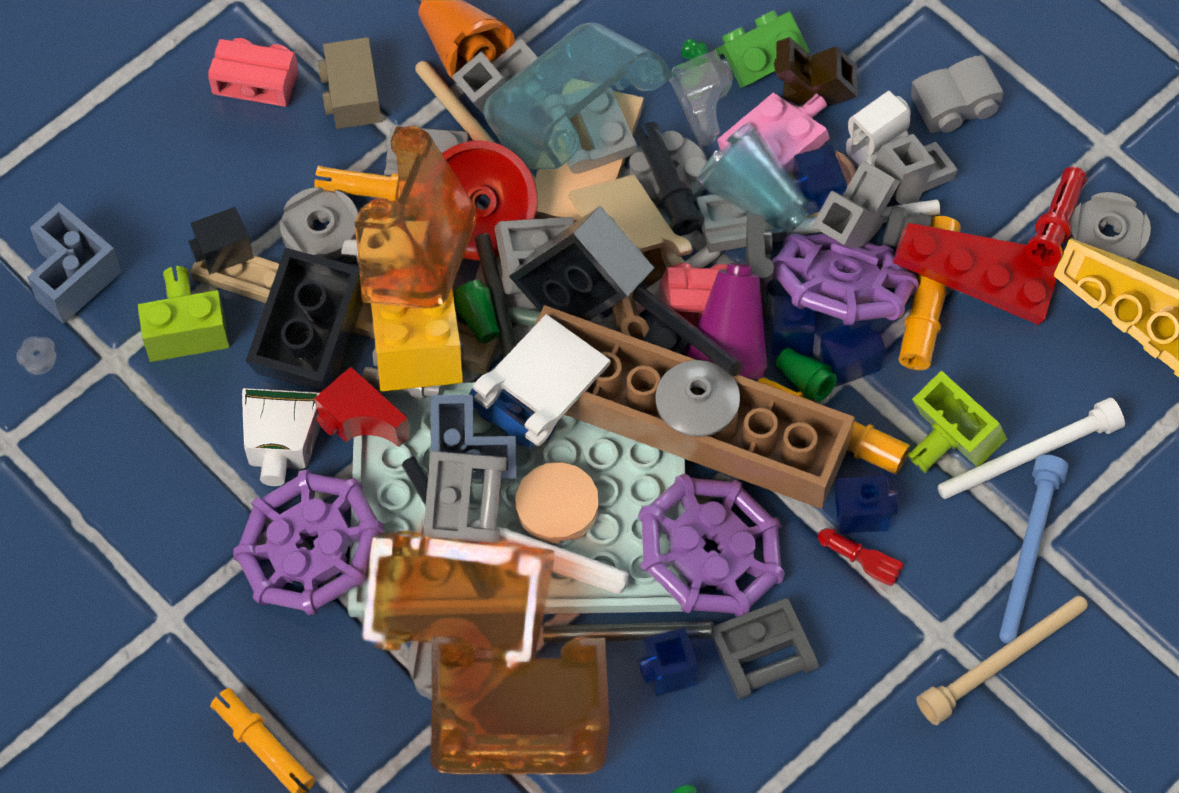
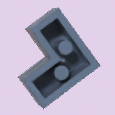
[27,202,122,324]
[430,395,516,484]

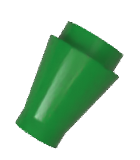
[453,280,501,344]
[776,347,837,402]

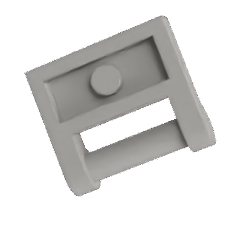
[544,84,638,174]
[494,217,574,295]
[423,451,507,543]

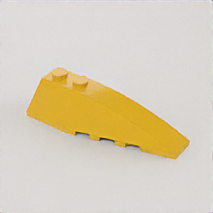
[1054,238,1179,377]

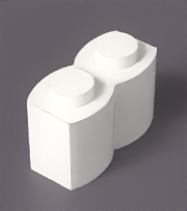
[846,91,911,168]

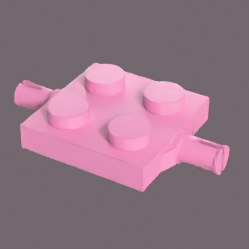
[717,93,829,188]

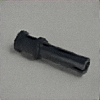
[634,122,705,236]

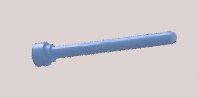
[999,455,1069,644]

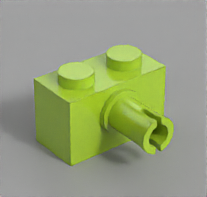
[138,266,230,362]
[907,370,1007,474]

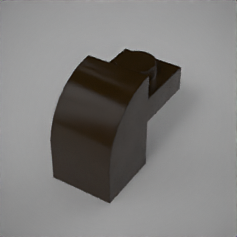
[774,37,857,106]

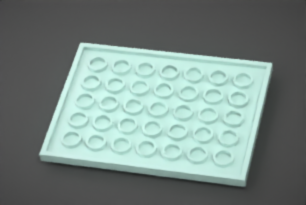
[348,382,688,617]

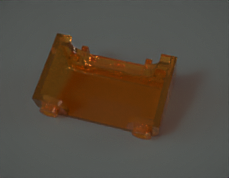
[355,126,476,309]
[362,530,555,668]
[430,636,609,774]

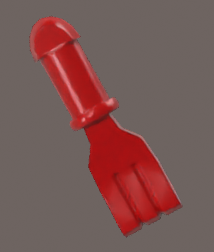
[817,528,904,586]

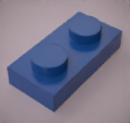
[469,388,556,449]

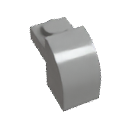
[452,38,548,115]
[874,134,958,204]
[812,160,900,249]

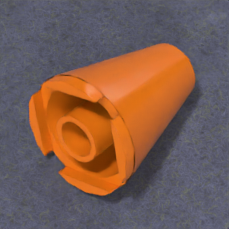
[418,0,515,82]

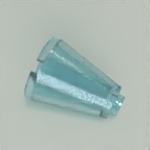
[697,123,808,231]

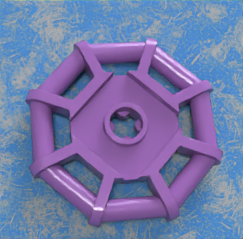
[771,233,918,325]
[233,469,384,615]
[638,474,785,617]

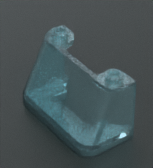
[484,23,674,169]

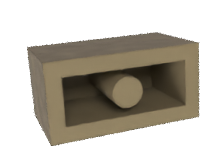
[318,37,382,129]

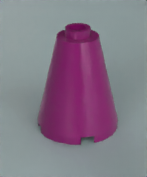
[686,263,767,379]

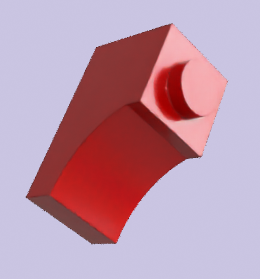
[314,367,411,447]

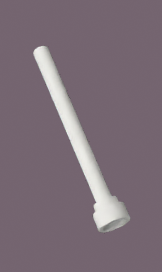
[938,397,1125,499]

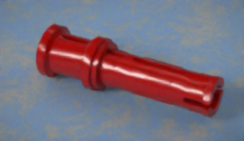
[1026,166,1087,267]

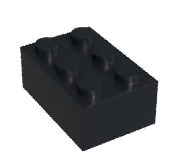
[509,205,654,321]
[246,247,369,392]

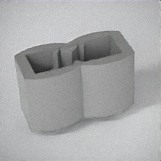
[911,55,1003,133]

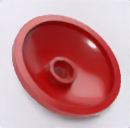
[419,140,538,260]

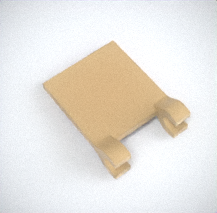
[568,175,693,267]

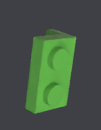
[715,10,810,88]

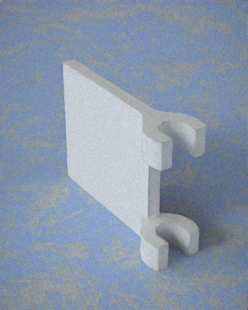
[473,314,610,447]

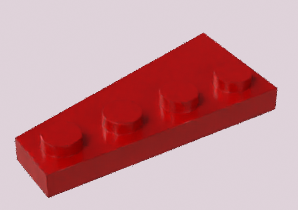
[892,223,1063,325]

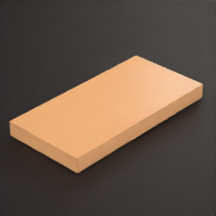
[535,81,644,223]

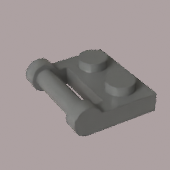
[745,214,774,317]
[711,598,818,700]

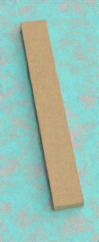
[190,256,500,375]

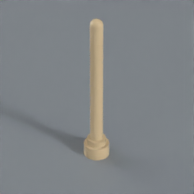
[415,61,535,180]
[917,596,1088,725]

